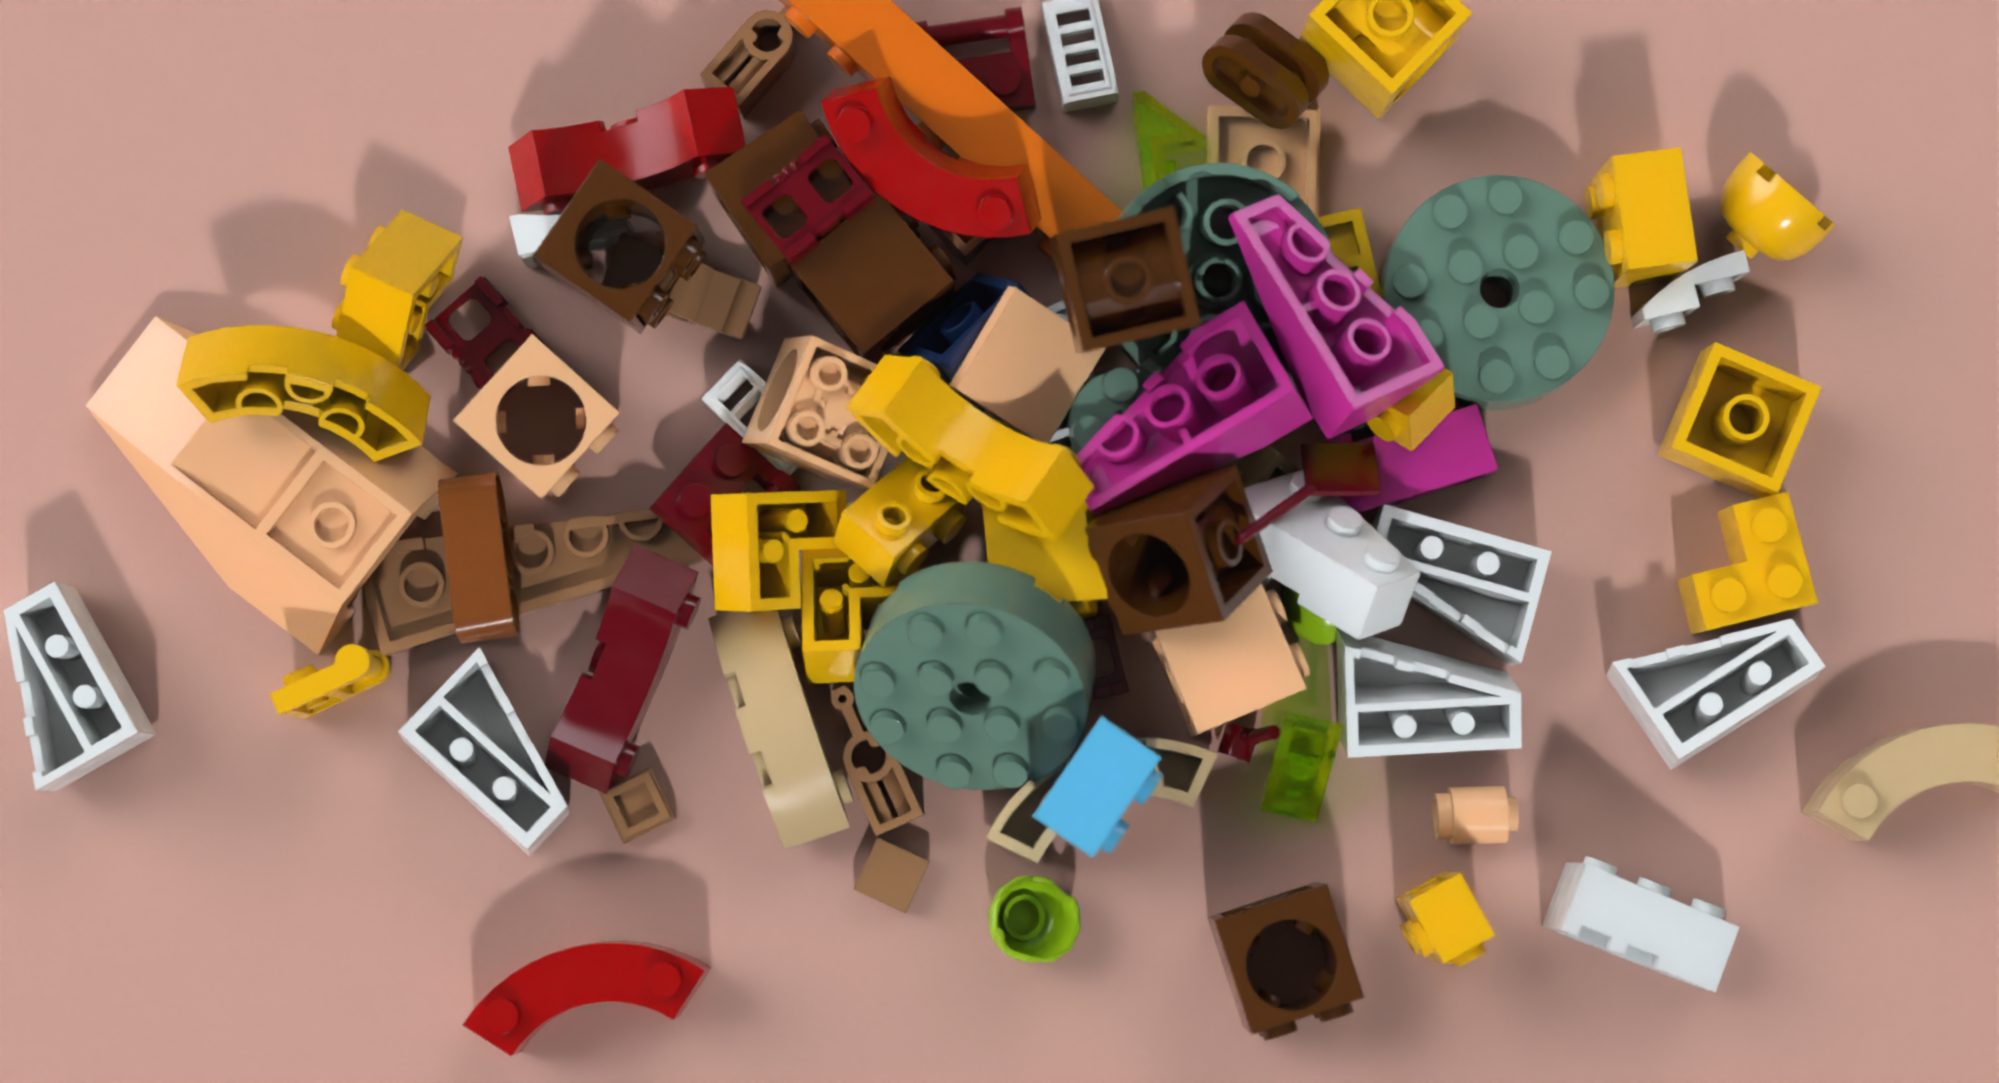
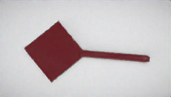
[1234,443,1381,545]

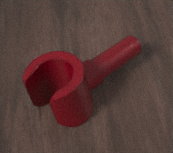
[1217,722,1280,763]

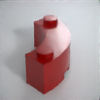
[821,76,1041,237]
[508,87,746,215]
[462,941,711,1056]

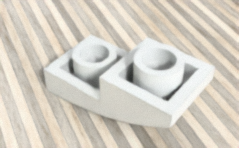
[1631,250,1750,333]

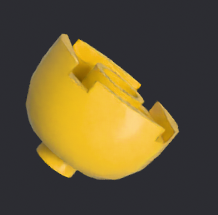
[1720,152,1836,261]

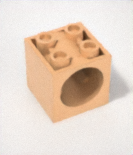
[453,334,620,499]
[741,335,888,489]
[1147,583,1310,737]

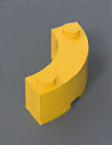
[176,325,431,462]
[846,355,1095,540]

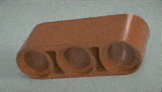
[438,471,520,644]

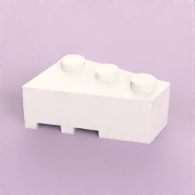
[1244,470,1421,640]
[1372,504,1552,666]
[3,581,156,792]
[1606,618,1826,770]
[1336,627,1522,758]
[398,647,569,856]
[1542,856,1739,992]

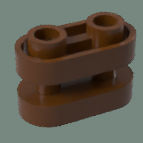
[1202,12,1329,129]

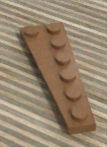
[362,508,706,657]

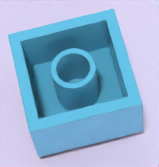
[1032,716,1163,858]

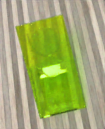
[1131,91,1207,191]
[1260,712,1343,822]

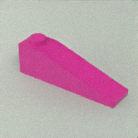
[1228,194,1446,439]
[1076,301,1313,516]

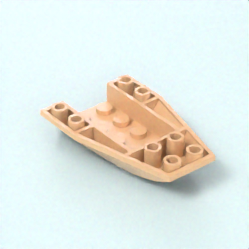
[86,316,460,656]

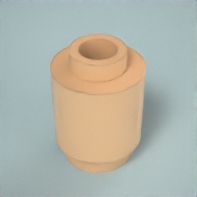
[1432,786,1519,845]

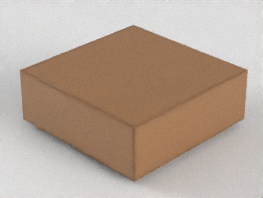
[599,767,677,844]
[853,837,930,914]

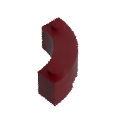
[545,545,701,794]

